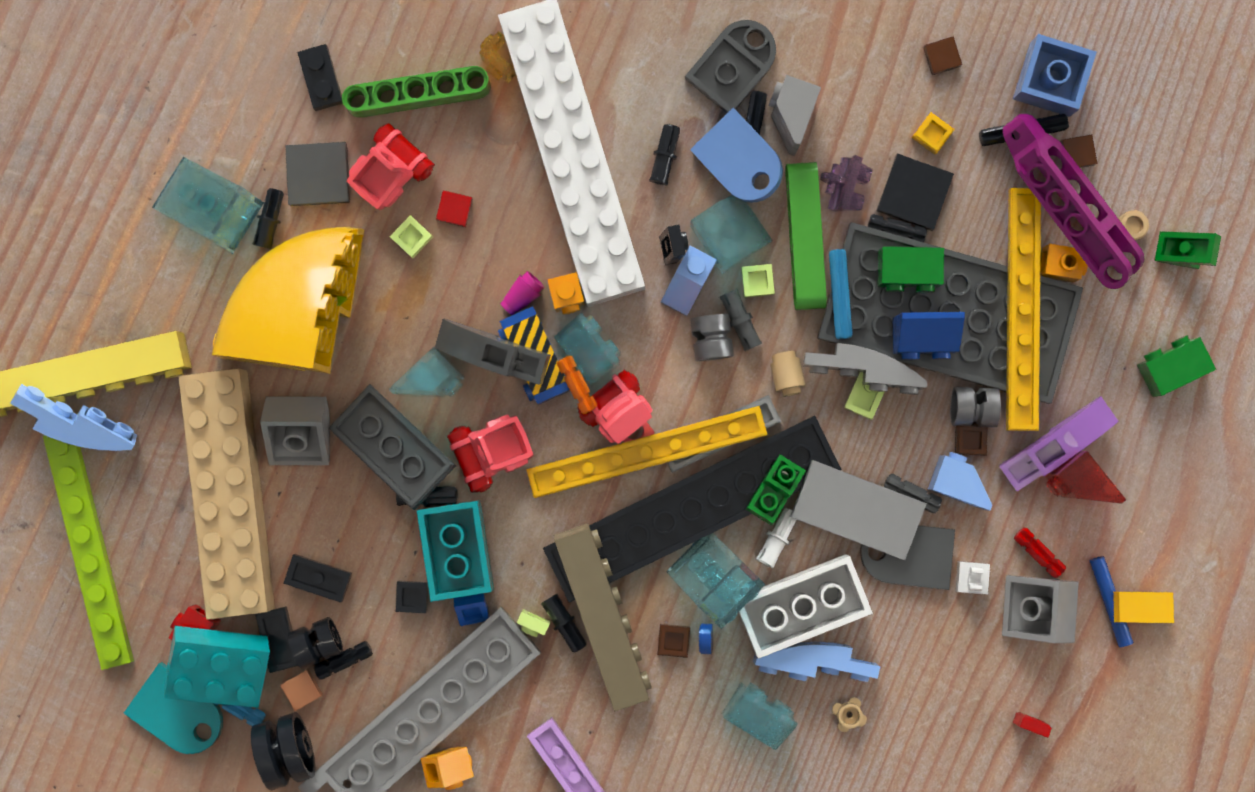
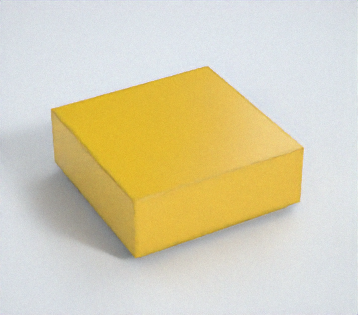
[911,112,955,155]

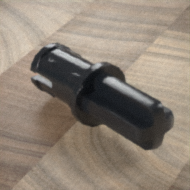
[649,124,680,186]
[252,188,284,249]
[396,486,458,508]
[541,594,587,653]

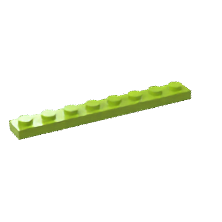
[43,435,134,670]

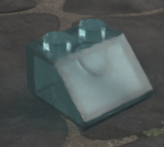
[690,195,773,274]
[389,347,465,397]

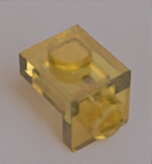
[479,31,516,83]

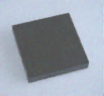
[285,142,350,206]

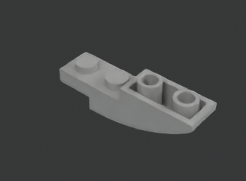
[803,343,927,395]

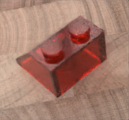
[1045,451,1126,504]

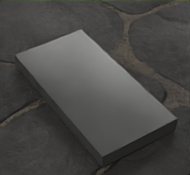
[329,384,456,510]

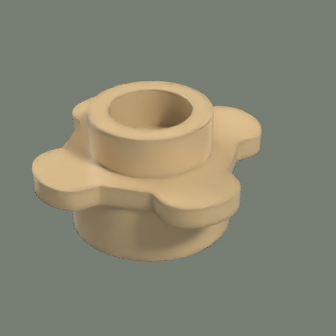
[832,697,867,732]

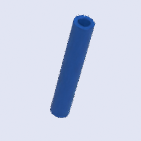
[1089,556,1134,647]

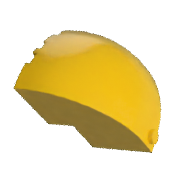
[212,227,365,374]

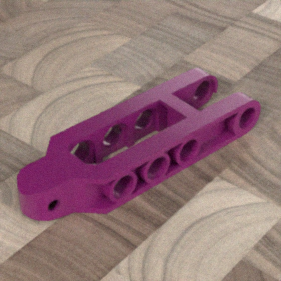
[1003,114,1145,289]

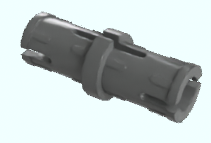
[720,289,762,351]

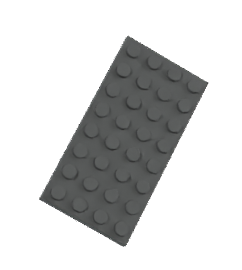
[817,222,1083,404]

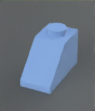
[661,245,717,316]
[928,452,992,511]

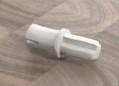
[756,508,797,568]

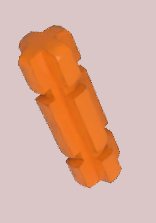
[557,355,597,414]

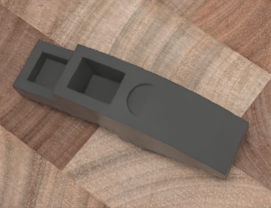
[435,318,551,385]

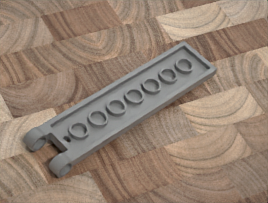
[298,607,541,792]

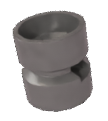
[690,314,734,361]
[950,387,1001,427]

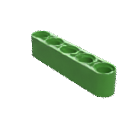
[342,66,491,118]
[785,162,827,310]

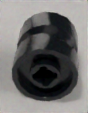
[288,617,343,669]

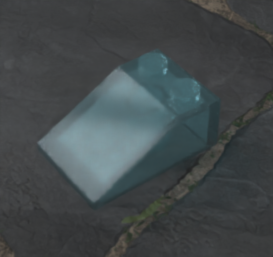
[152,157,264,254]
[666,533,766,629]

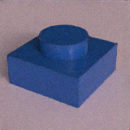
[453,593,490,626]

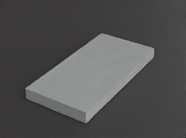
[790,460,927,560]

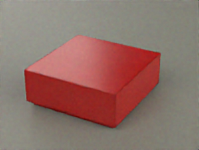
[436,190,473,228]
[1013,712,1052,738]

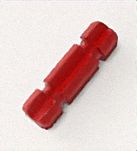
[1014,527,1066,578]

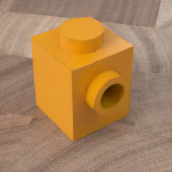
[1040,244,1088,283]
[547,272,585,315]
[420,747,474,790]

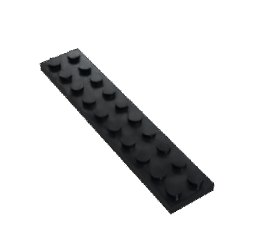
[543,416,842,603]

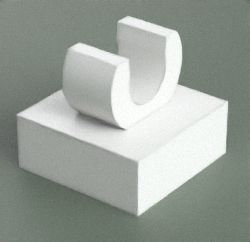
[955,561,990,595]

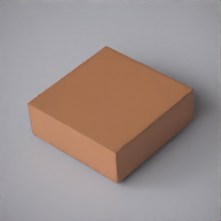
[280,669,323,711]

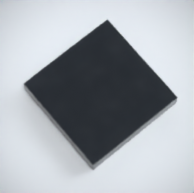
[876,153,954,231]

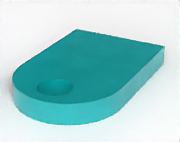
[124,662,223,754]

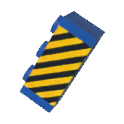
[498,306,570,405]

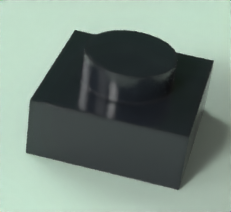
[395,581,428,613]

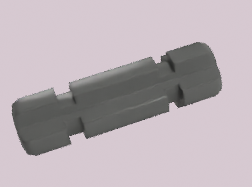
[884,474,942,513]

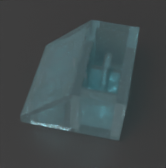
[554,312,621,386]
[722,682,798,750]

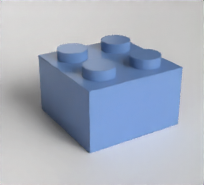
[1013,34,1097,117]

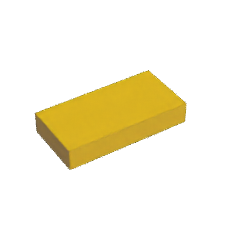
[1113,592,1174,623]

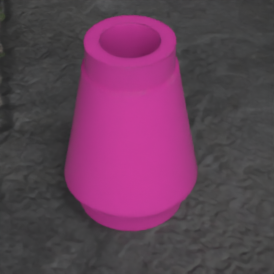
[500,271,544,315]

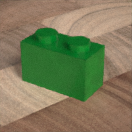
[878,246,944,293]
[1137,335,1217,397]

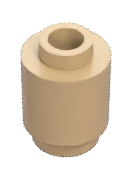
[770,351,806,397]

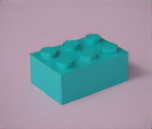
[416,500,494,602]
[164,626,270,708]

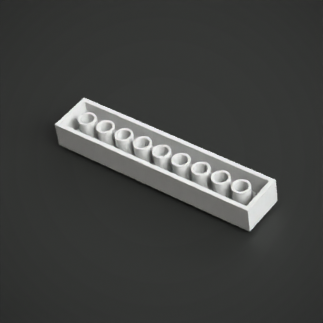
[498,0,645,307]

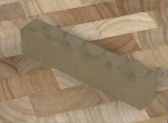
[554,523,652,712]

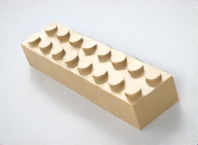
[178,368,275,620]

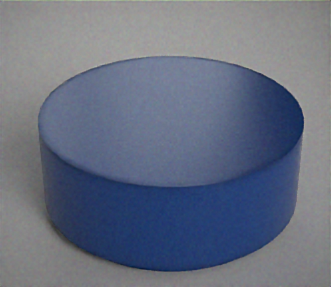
[699,623,713,654]

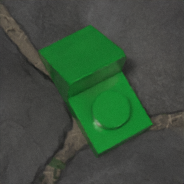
[1155,231,1221,269]

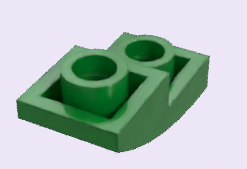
[745,455,806,525]

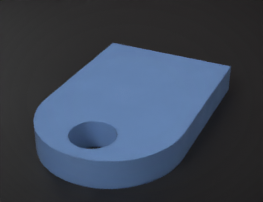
[690,108,783,203]

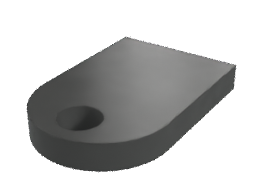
[685,20,776,113]
[860,525,955,590]

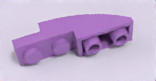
[999,396,1119,491]

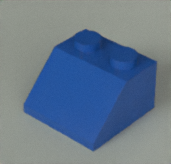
[892,312,965,360]

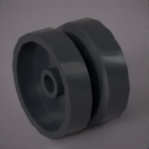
[250,712,316,791]

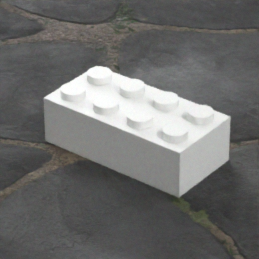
[733,554,873,659]

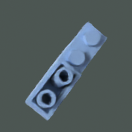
[10,384,137,451]
[753,641,880,682]

